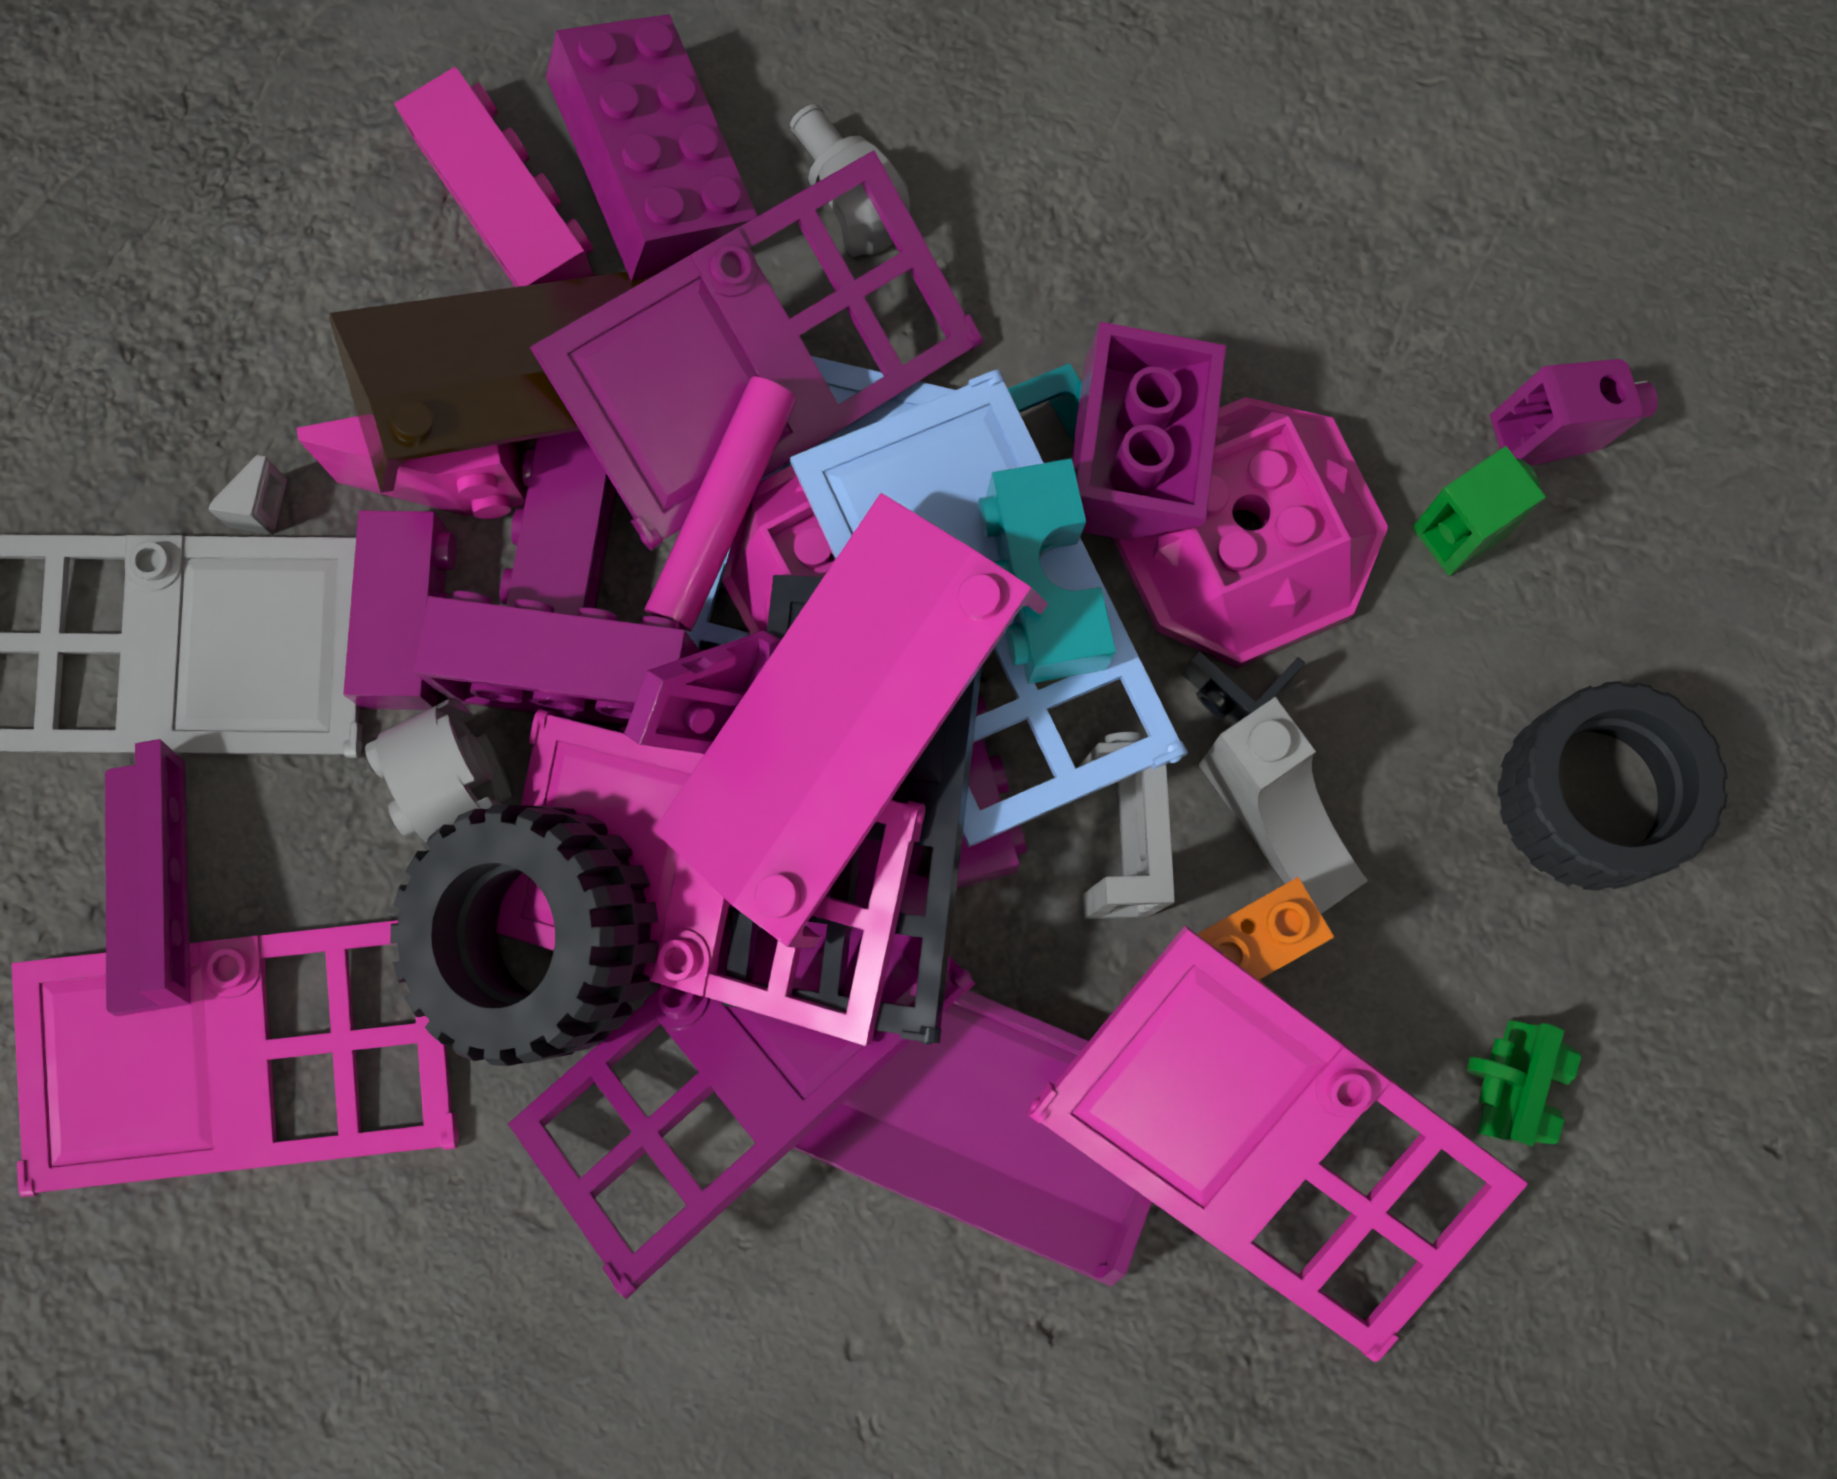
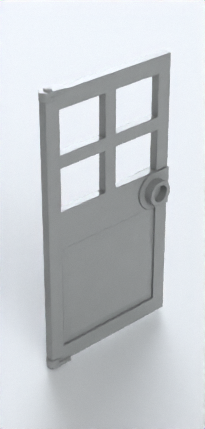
[0,535,363,758]

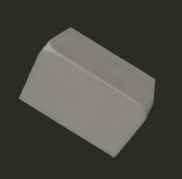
[209,455,287,535]

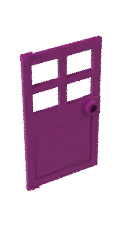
[530,150,983,551]
[508,868,975,1299]

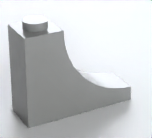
[1199,697,1368,914]

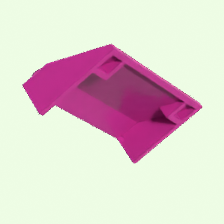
[653,493,1048,949]

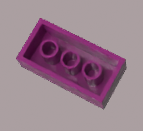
[545,14,758,281]
[412,591,701,726]

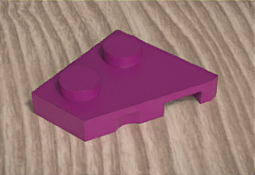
[624,631,782,754]

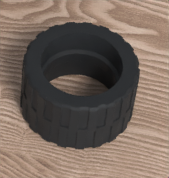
[1497,681,1728,891]

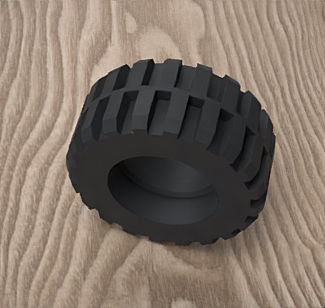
[390,805,658,1066]

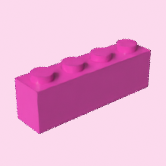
[394,66,594,287]

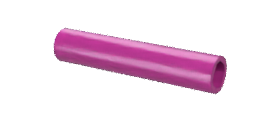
[644,376,797,632]

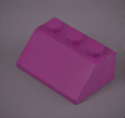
[1071,321,1226,540]

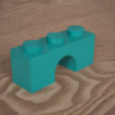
[978,458,1116,684]

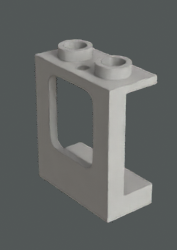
[1077,732,1175,919]

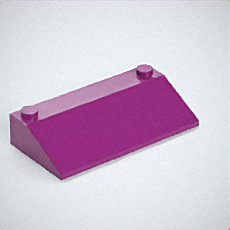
[792,990,1152,1287]

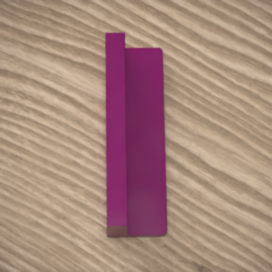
[105,739,191,1016]

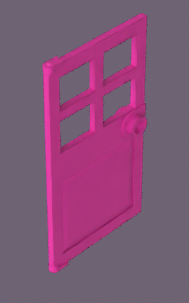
[497,709,925,1046]
[11,920,459,1197]
[1027,925,1528,1362]

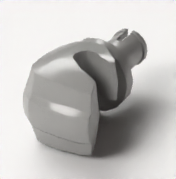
[790,104,910,257]

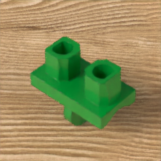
[1466,1020,1582,1147]

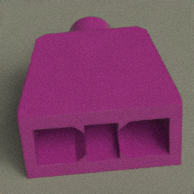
[1489,359,1658,466]

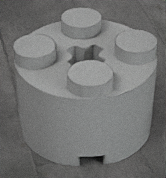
[365,698,512,842]

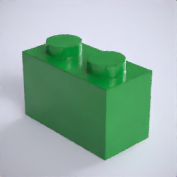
[1412,446,1546,576]

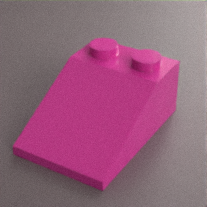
[297,416,526,519]

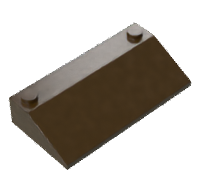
[329,272,651,493]

